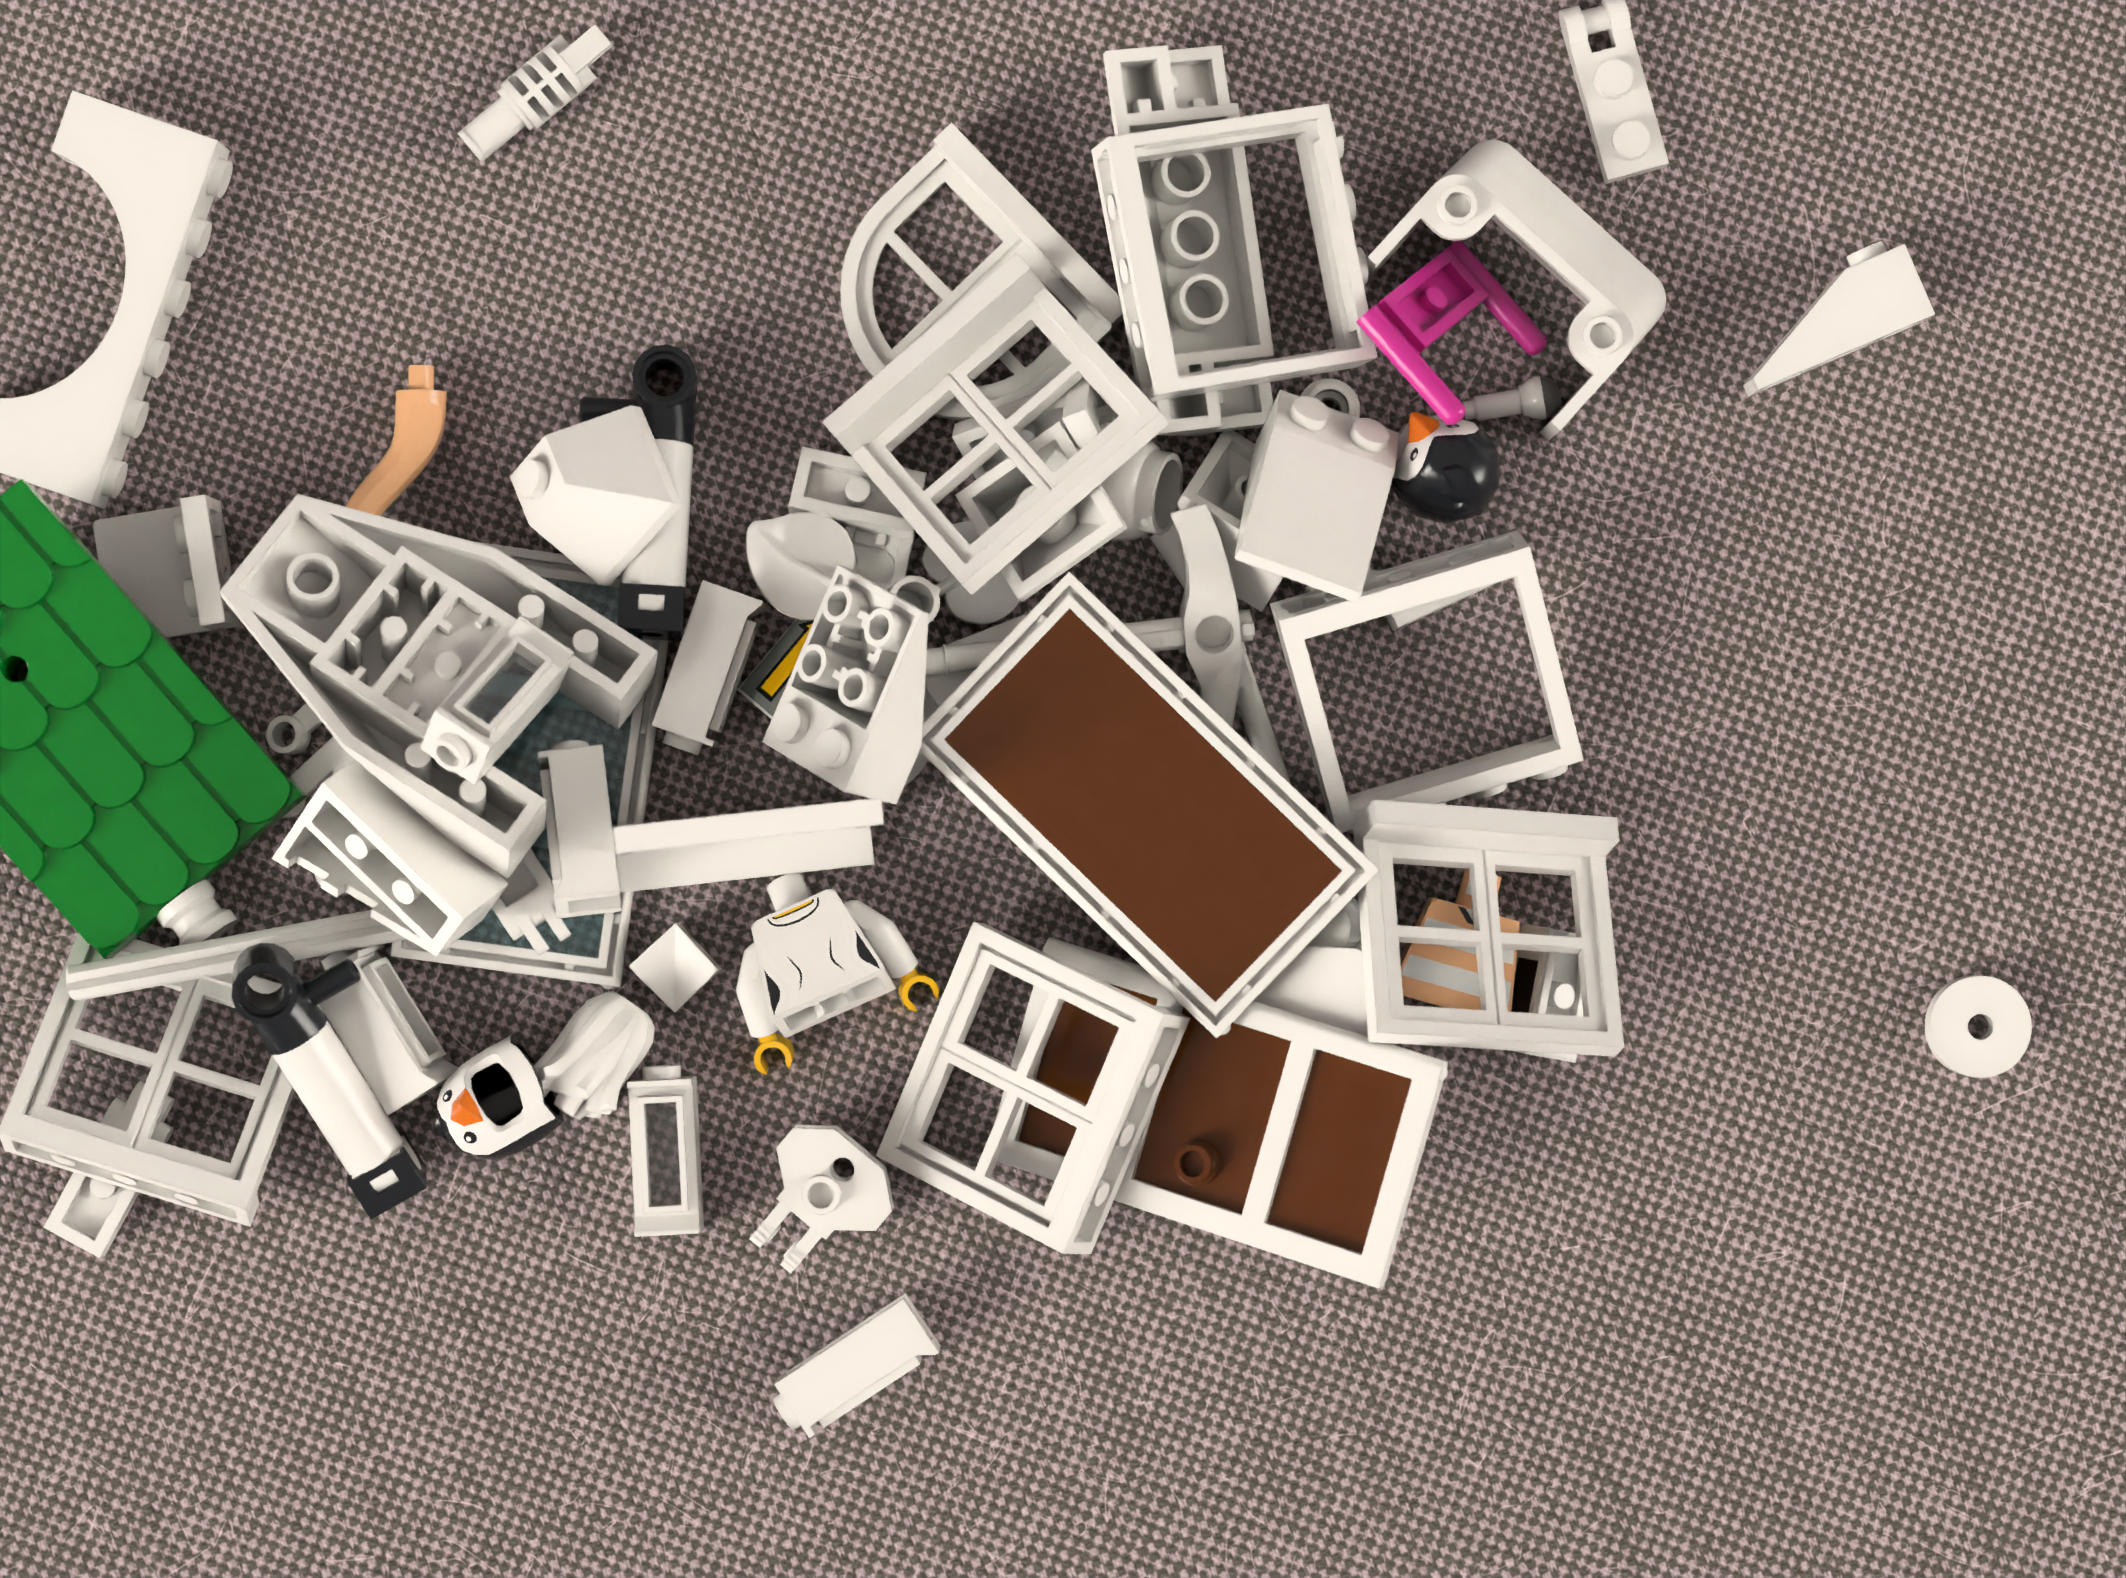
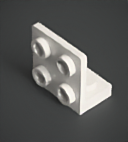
[93,494,240,638]

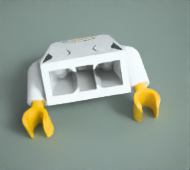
[736,873,939,1075]

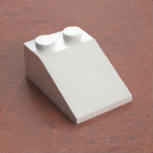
[1235,390,1399,603]

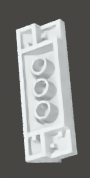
[1103,45,1274,437]

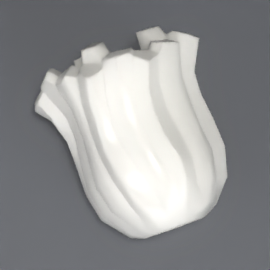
[534,992,655,1120]

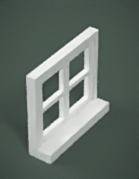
[822,253,1169,596]
[612,798,884,893]
[1353,799,1624,1057]
[876,922,1190,1254]
[0,933,324,1227]

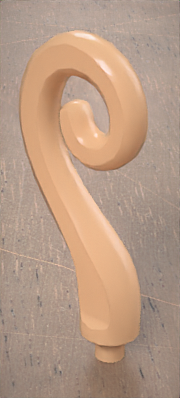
[345,365,447,516]

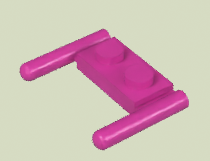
[1356,240,1548,425]

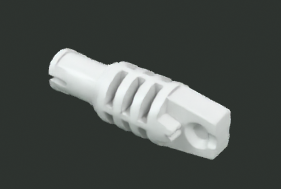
[457,25,612,162]

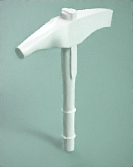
[925,503,1255,727]

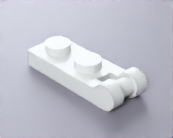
[1559,0,1669,184]

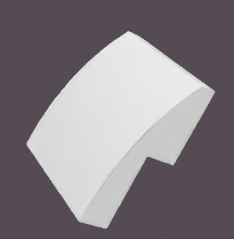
[788,446,927,588]

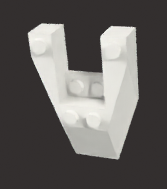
[220,494,658,878]

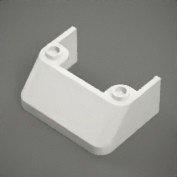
[1367,140,1666,441]

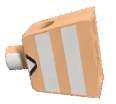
[1400,869,1520,1012]

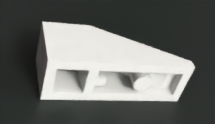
[1743,241,1935,397]

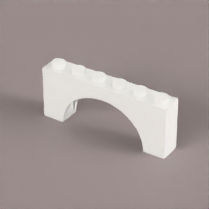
[0,90,233,509]

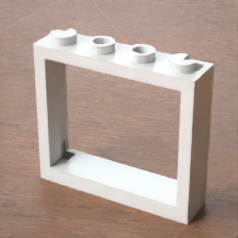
[1091,103,1378,402]
[1270,530,1584,834]

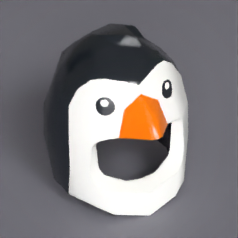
[1391,412,1500,524]
[434,1035,564,1160]

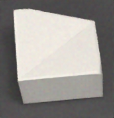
[629,923,722,1012]

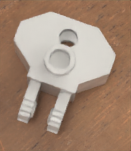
[749,1124,894,1274]

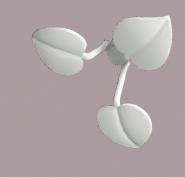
[746,512,1020,786]

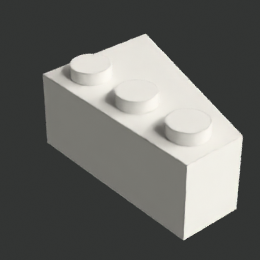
[272,759,509,956]

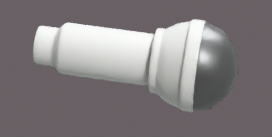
[1463,375,1561,421]

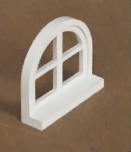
[840,123,1124,420]

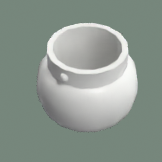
[1101,440,1183,541]

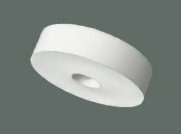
[1925,975,2032,1078]

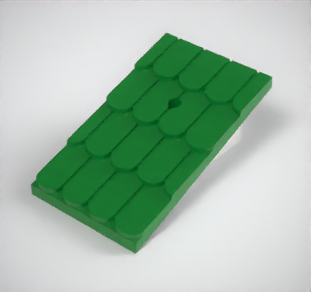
[0,479,308,959]

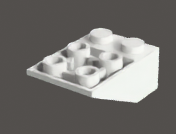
[762,565,929,805]

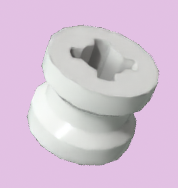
[157,879,238,945]

